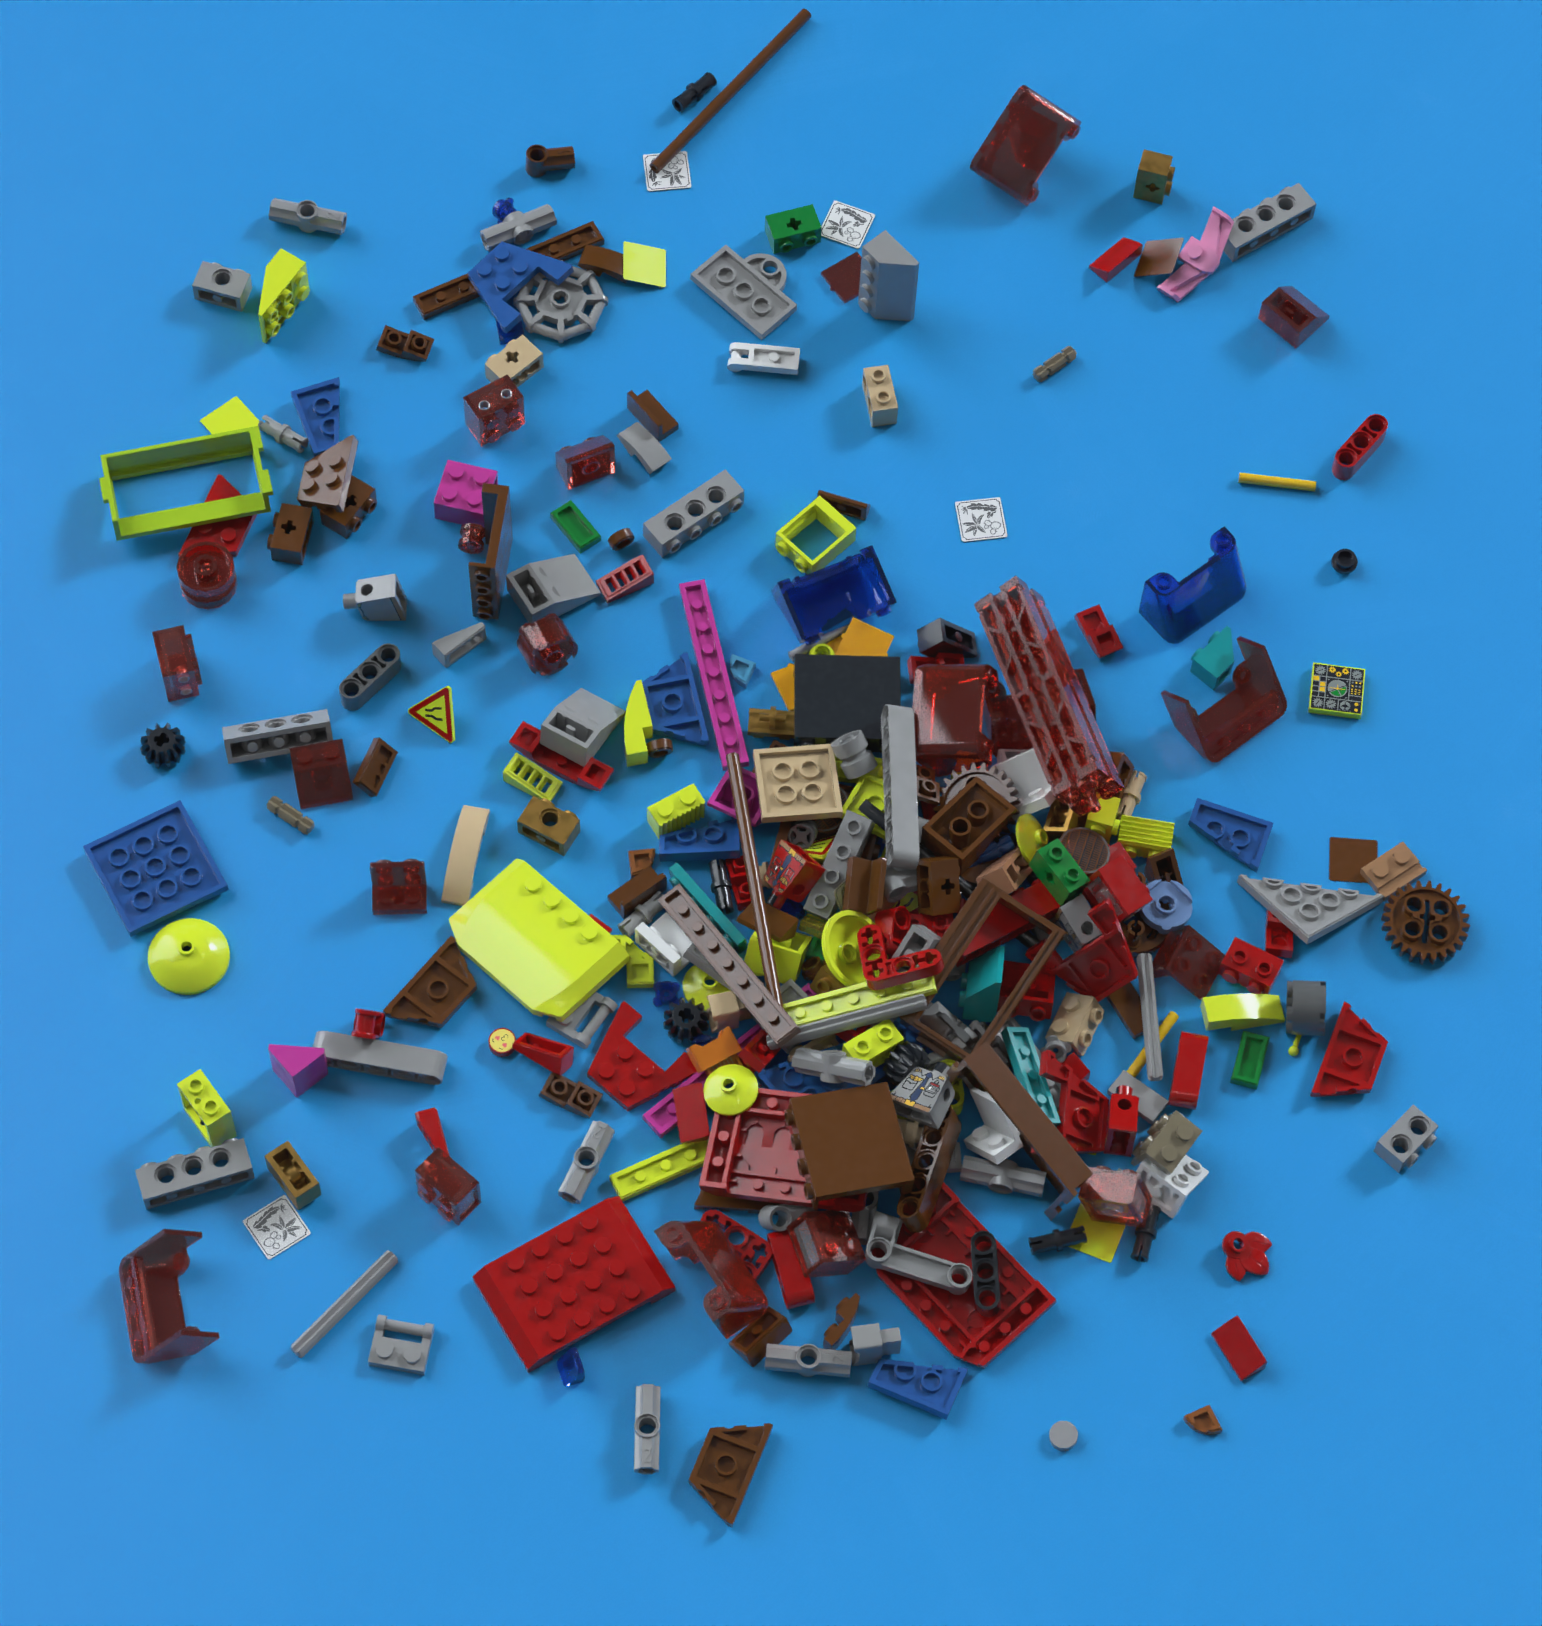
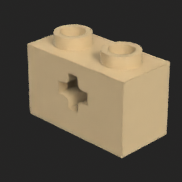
[485,334,544,391]

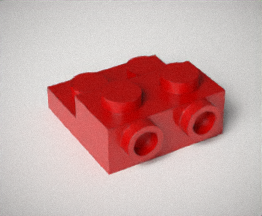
[997,960,1055,1021]

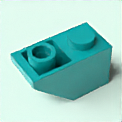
[1190,626,1234,690]

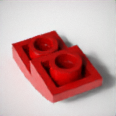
[725,856,751,911]

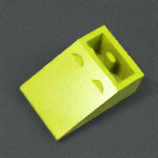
[258,249,310,344]

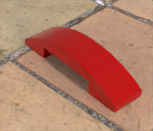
[509,721,614,791]

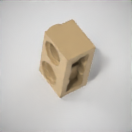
[862,365,898,427]

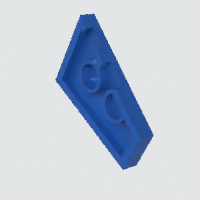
[291,377,340,457]
[1188,798,1273,873]

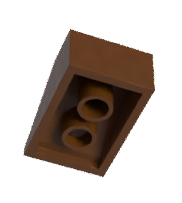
[921,776,1017,875]

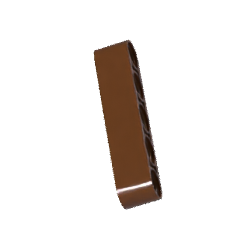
[897,1105,962,1233]

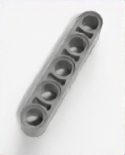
[313,1031,448,1085]

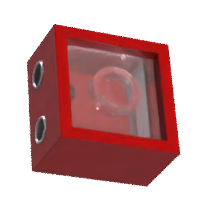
[1083,854,1153,924]

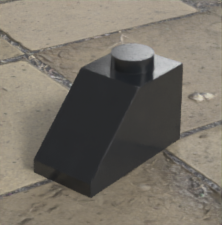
[917,618,977,658]

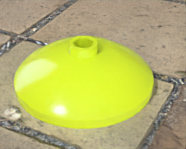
[822,910,888,987]
[148,918,230,995]

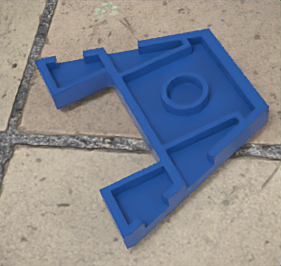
[467,241,574,334]

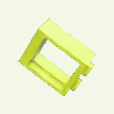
[775,496,856,578]
[177,1069,237,1147]

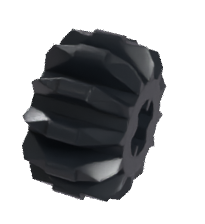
[140,722,186,769]
[663,997,709,1044]
[883,1041,930,1086]

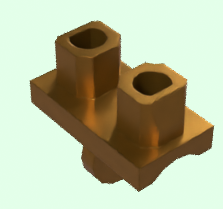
[748,706,794,740]

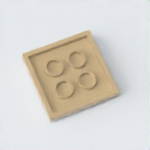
[753,744,843,823]

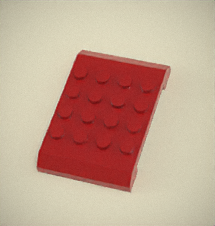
[472,1196,675,1373]

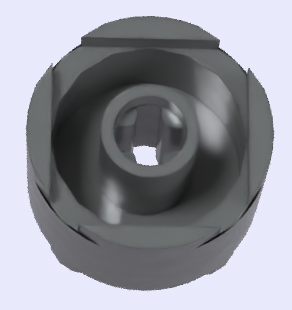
[1286,980,1326,1036]

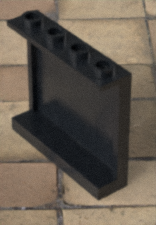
[793,654,901,753]

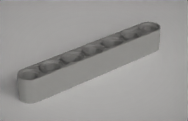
[881,704,920,870]

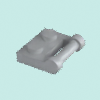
[546,992,618,1049]
[368,1314,434,1375]

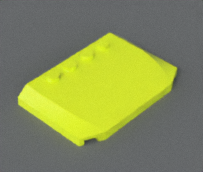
[449,858,630,1022]

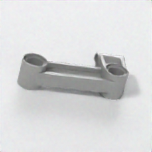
[864,1211,973,1295]

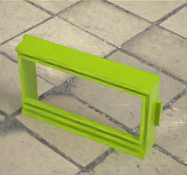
[99,426,273,541]

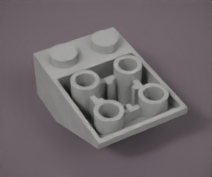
[506,554,601,629]
[540,688,626,767]

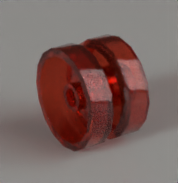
[177,541,238,609]

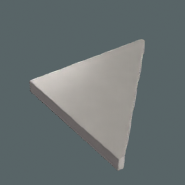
[1237,874,1384,944]

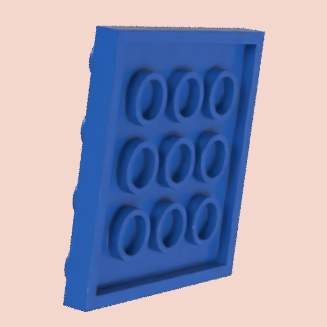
[83,800,229,937]

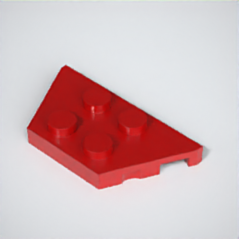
[178,474,257,561]
[1310,1002,1388,1097]

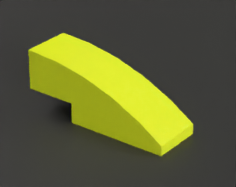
[624,680,653,767]
[1200,993,1285,1031]

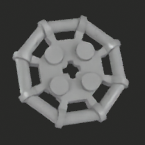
[513,260,608,343]

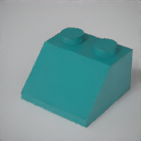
[958,946,1005,1023]

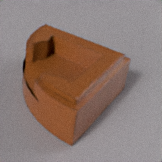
[628,848,655,879]
[1183,1405,1222,1435]

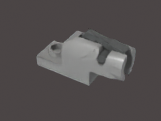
[918,1001,979,1050]

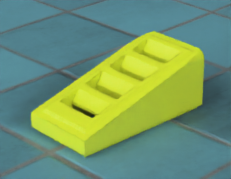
[503,752,563,801]

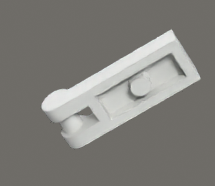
[727,342,800,375]

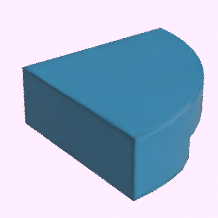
[730,654,756,688]

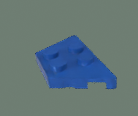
[642,652,709,746]

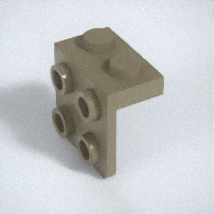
[1130,1110,1202,1176]

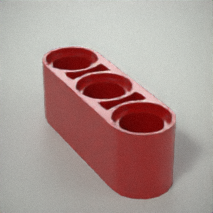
[1332,414,1388,480]
[1168,1031,1209,1110]
[767,1227,815,1310]

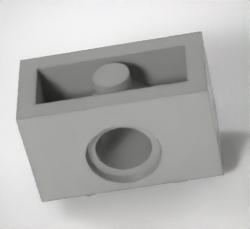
[192,261,252,312]

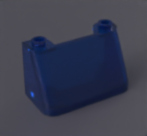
[1139,526,1247,644]
[771,545,897,646]

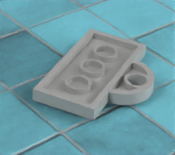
[690,245,797,340]

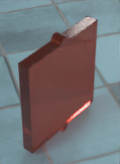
[821,252,862,304]

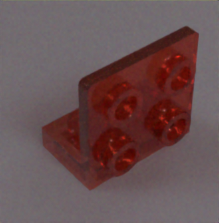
[370,859,427,915]
[1152,925,1225,1000]

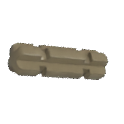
[1032,346,1077,382]
[267,796,315,834]

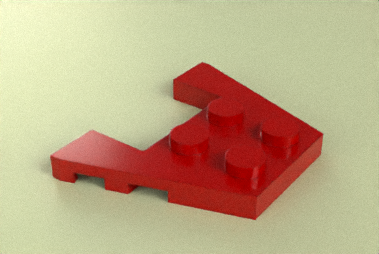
[1025,898,1139,1002]
[587,1001,697,1111]
[1031,1050,1109,1154]

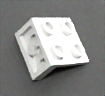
[994,748,1061,820]
[635,912,692,977]
[964,1087,1023,1165]
[1128,1154,1209,1219]

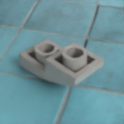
[617,422,672,475]

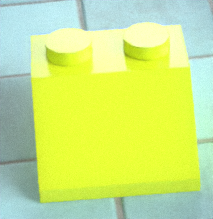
[744,931,812,984]

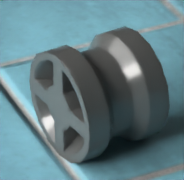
[788,820,819,849]

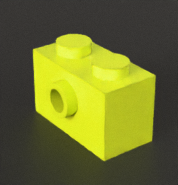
[1085,792,1121,844]

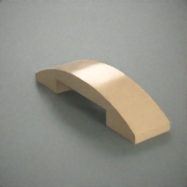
[441,805,490,906]

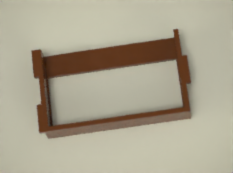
[892,878,1067,1063]
[946,1042,1093,1221]

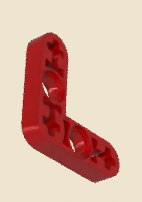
[857,924,944,990]
[701,1210,772,1312]

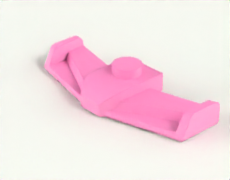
[1157,206,1234,303]

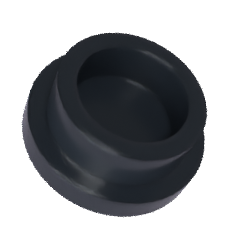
[1331,549,1358,574]

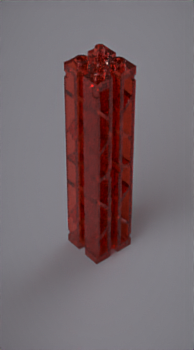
[974,576,1124,816]

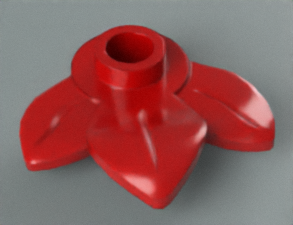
[1222,1231,1272,1281]

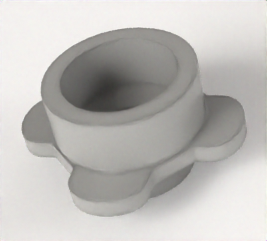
[1040,1035,1072,1063]

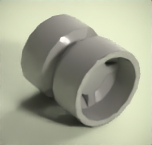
[831,730,878,779]

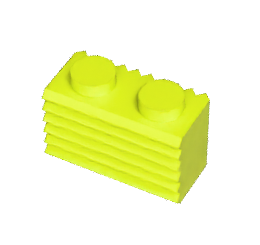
[647,784,705,839]
[1117,815,1175,858]

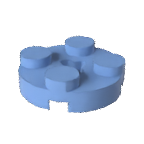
[1139,879,1193,934]

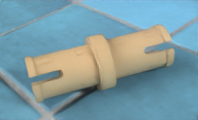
[1116,770,1147,820]

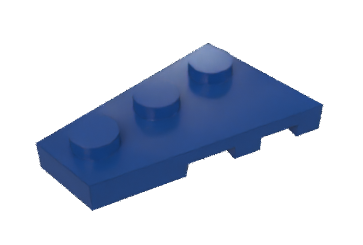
[659,817,741,862]
[867,1359,968,1420]

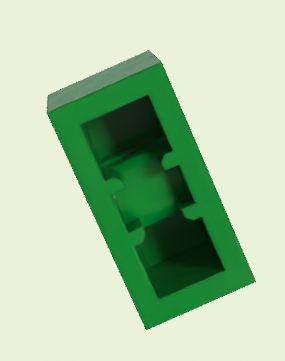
[765,204,822,254]
[1029,838,1090,907]

